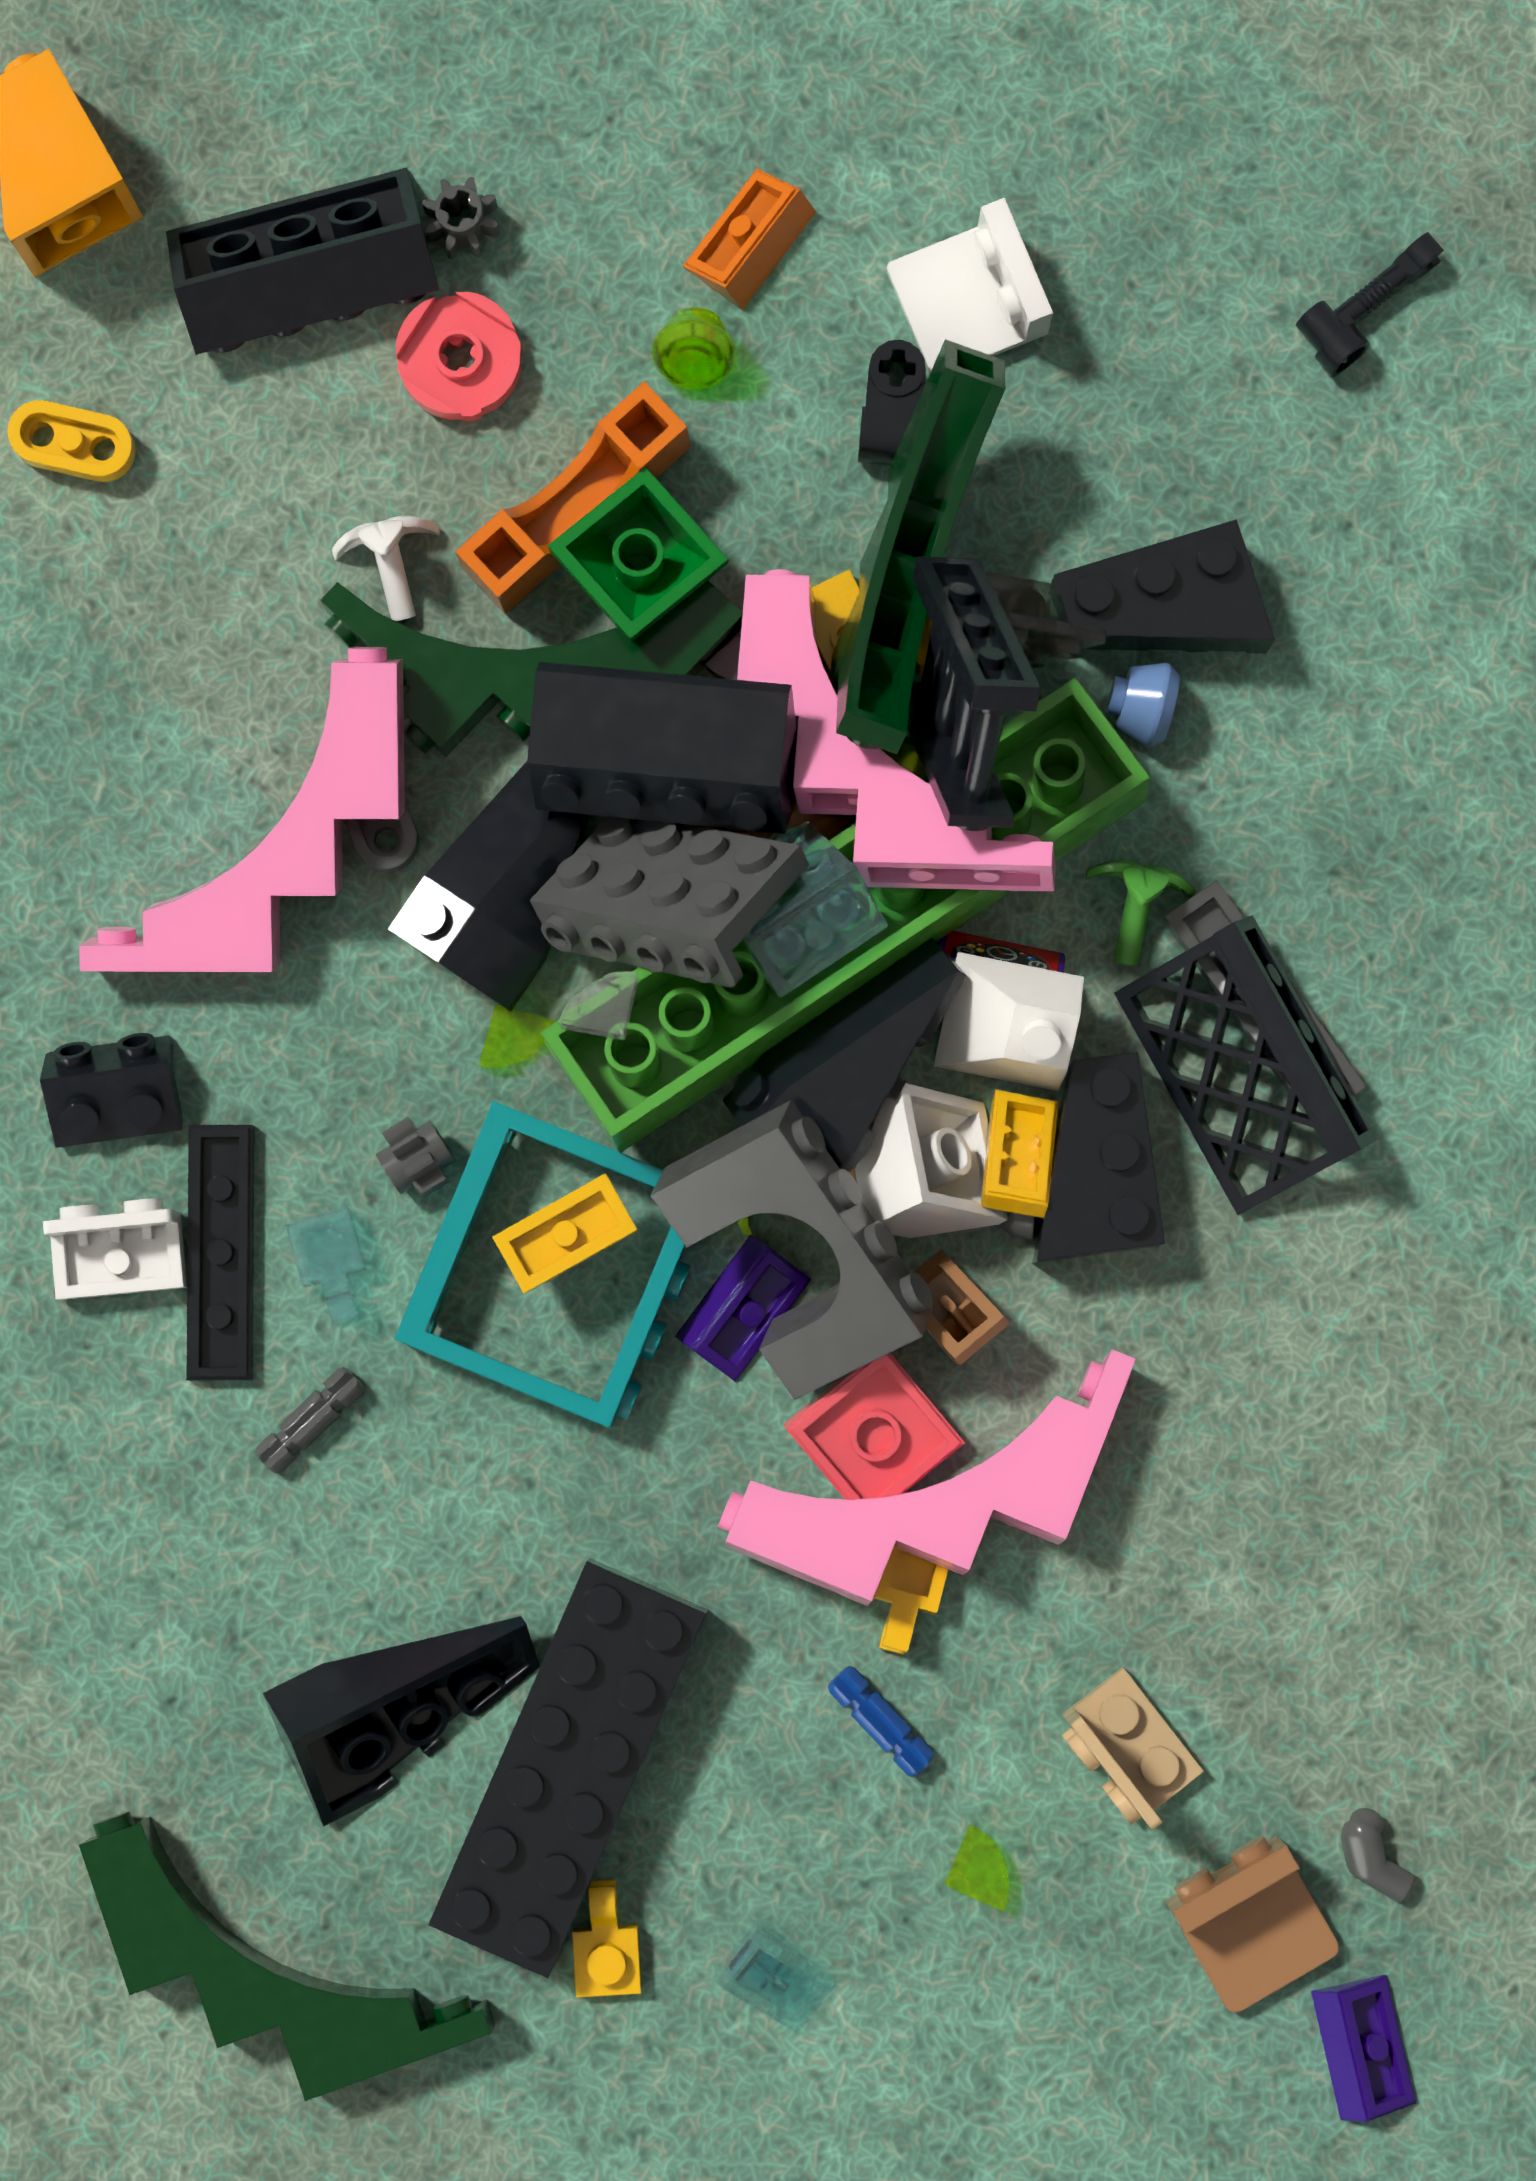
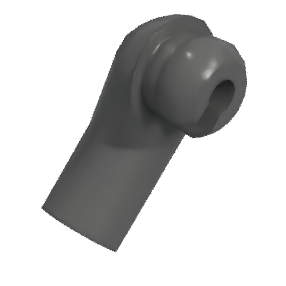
[1341,1808,1415,1903]

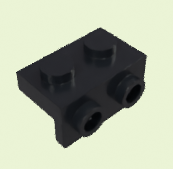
[40,1033,183,1148]

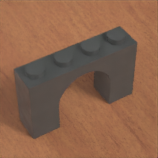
[650,1100,934,1400]

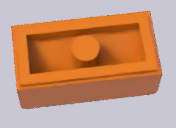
[683,168,816,310]

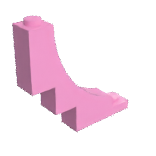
[737,569,1056,892]
[79,647,405,972]
[718,1349,1136,1606]

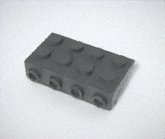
[529,817,809,987]

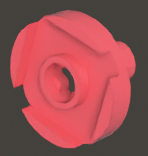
[396,292,522,421]

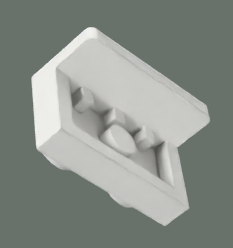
[43,1198,187,1300]

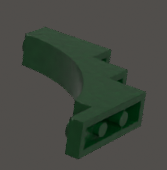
[79,1811,496,2101]

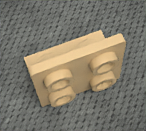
[1062,1667,1204,1831]

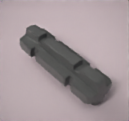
[255,1367,365,1473]

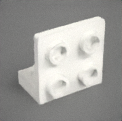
[887,197,1053,374]

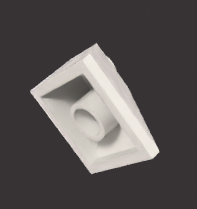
[934,952,1084,1091]
[855,1083,1008,1238]

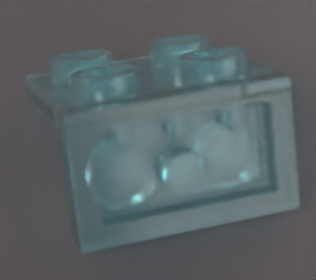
[743,822,888,998]

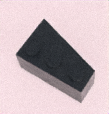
[1049,519,1275,654]
[1032,1052,1165,1263]

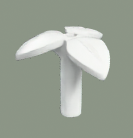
[332,515,440,621]

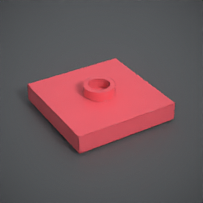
[783,1353,965,1500]

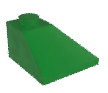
[547,467,729,643]

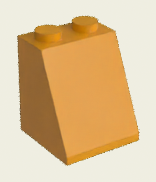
[0,49,143,277]

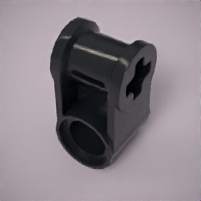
[858,339,926,465]

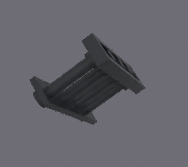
[907,556,1041,831]

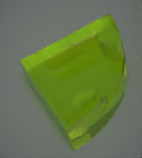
[479,1004,557,1069]
[944,1823,1009,1911]

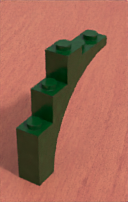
[830,339,1006,754]
[320,581,743,757]

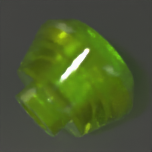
[651,307,737,390]

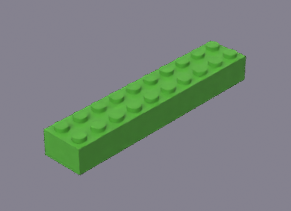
[540,677,1150,1153]

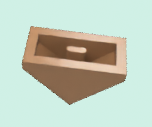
[914,1249,1010,1366]

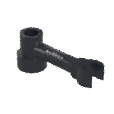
[1296,232,1444,377]

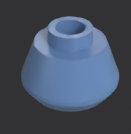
[1106,663,1180,748]

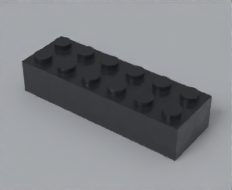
[428,1558,708,1978]

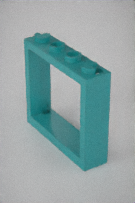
[394,1101,702,1428]

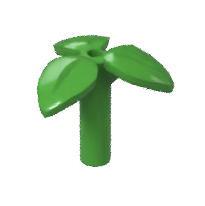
[1086,859,1195,966]

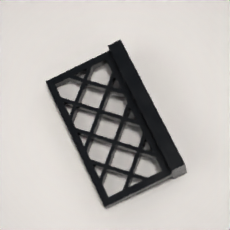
[1114,915,1378,1215]

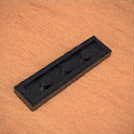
[186,1125,255,1381]

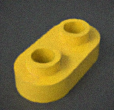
[7,400,136,482]

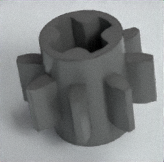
[422,177,500,259]
[376,1117,456,1198]

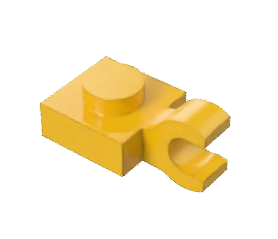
[873,1547,948,1655]
[572,1879,642,1998]

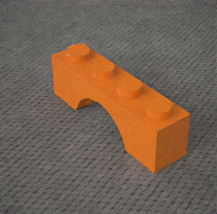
[455,381,691,615]

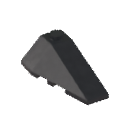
[388,761,590,1012]
[722,938,966,1172]

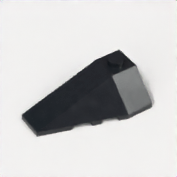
[263,1616,540,1827]

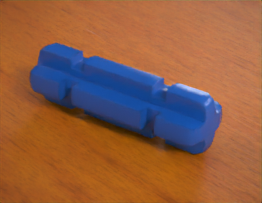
[828,1666,934,1777]

